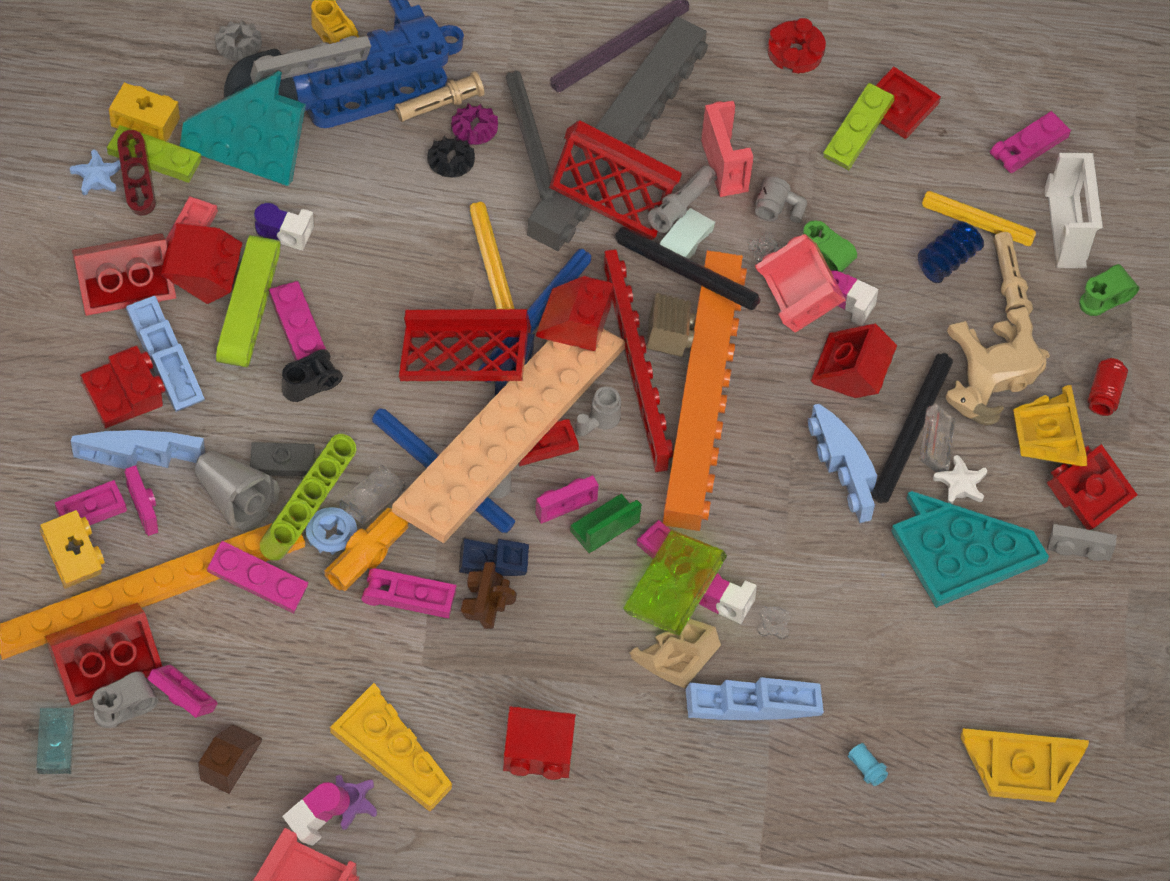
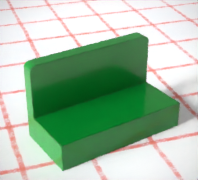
[570,493,642,554]

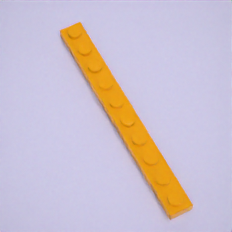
[0,516,305,660]

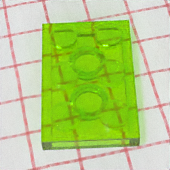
[623,529,727,636]

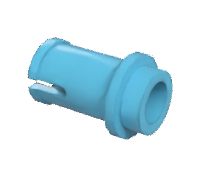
[848,743,888,786]

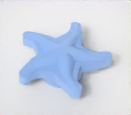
[70,150,121,195]

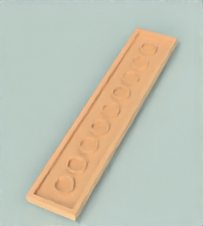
[392,329,625,543]

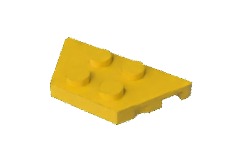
[1013,385,1087,466]
[961,728,1089,803]

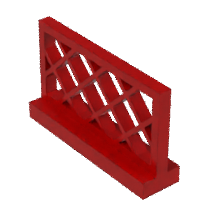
[549,120,682,240]
[399,309,531,381]

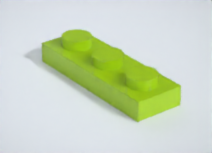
[823,83,894,171]
[107,125,201,183]

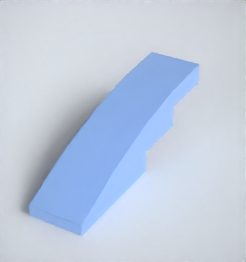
[126,296,205,412]
[71,430,205,469]
[685,677,824,720]

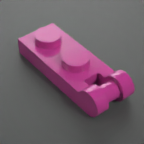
[990,111,1071,173]
[361,568,456,619]

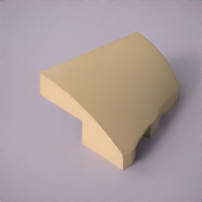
[630,619,721,688]

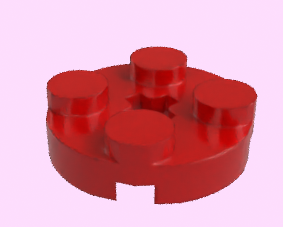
[767,18,826,74]

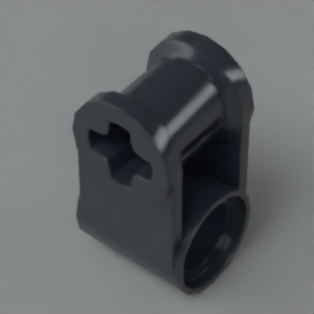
[282,349,343,402]

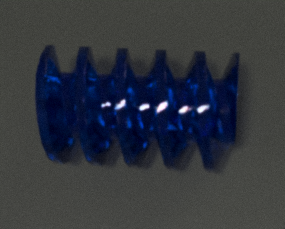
[918,221,984,283]

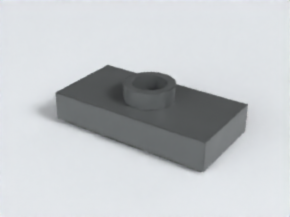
[250,442,315,476]

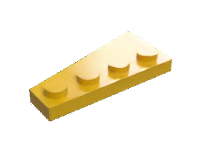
[330,683,452,812]

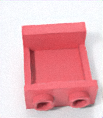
[701,101,753,197]
[755,234,846,333]
[253,828,359,881]

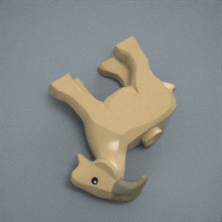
[946,307,1050,426]

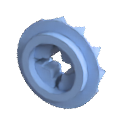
[306,507,357,555]

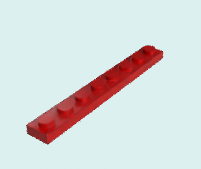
[603,249,673,473]

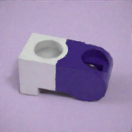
[254,203,314,251]

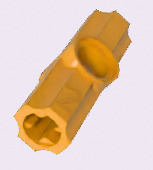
[324,508,408,591]

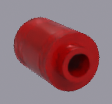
[1088,358,1128,416]

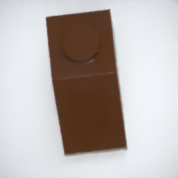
[198,724,262,794]

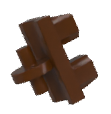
[461,562,517,629]

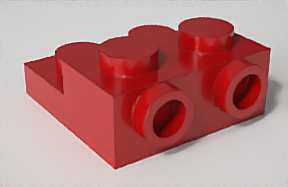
[80,345,165,429]
[1047,444,1138,530]

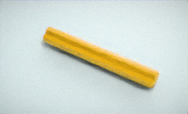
[922,191,1036,246]

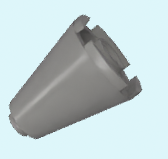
[195,451,280,531]

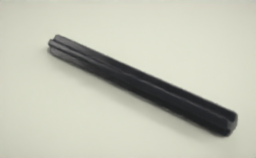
[615,227,761,310]
[872,353,953,504]

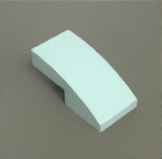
[660,208,715,259]

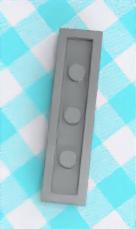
[250,36,371,83]

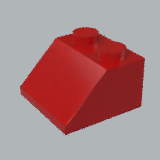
[161,223,242,304]
[536,276,614,351]
[811,323,897,398]
[503,706,576,780]

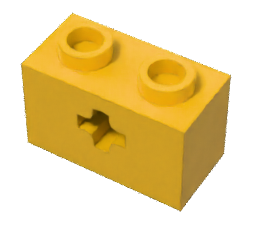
[109,82,180,142]
[40,510,105,589]

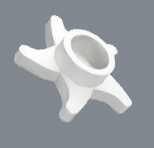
[933,455,987,504]

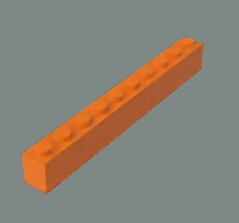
[663,250,747,531]

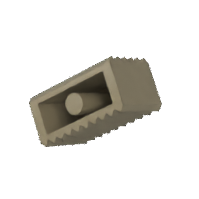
[646,293,696,357]

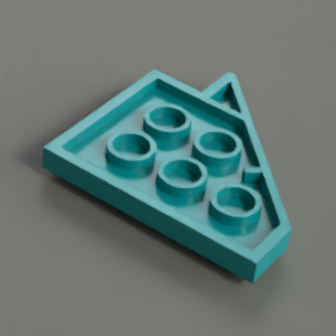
[180,71,306,186]
[891,491,1049,608]

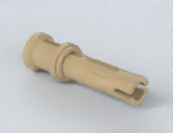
[395,71,485,122]
[993,232,1033,314]

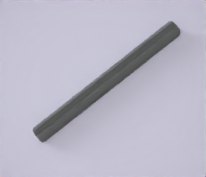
[506,70,556,200]

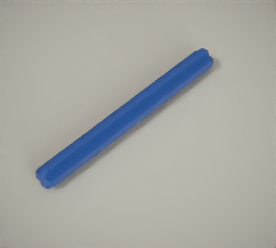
[478,249,591,383]
[372,408,515,533]

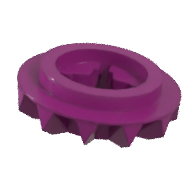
[451,103,498,145]

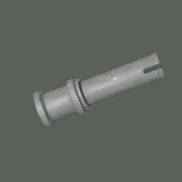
[648,166,717,233]

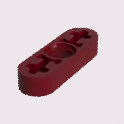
[117,130,156,216]

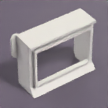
[1045,153,1103,268]

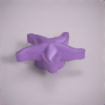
[336,775,377,830]

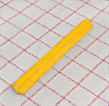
[470,201,515,309]

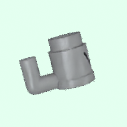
[755,176,807,223]
[576,386,621,436]

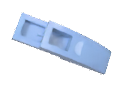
[808,404,877,523]

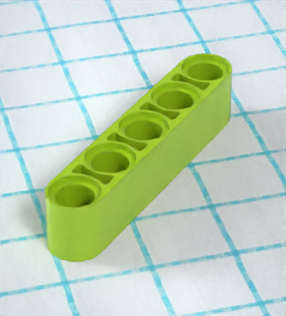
[216,235,281,368]
[260,434,357,561]

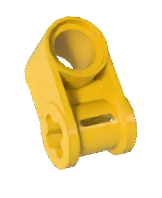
[311,0,359,44]

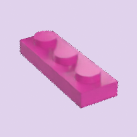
[269,281,326,361]
[207,541,309,614]

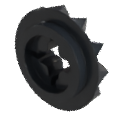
[428,135,475,178]

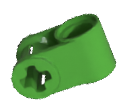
[803,220,857,272]
[1079,264,1140,316]

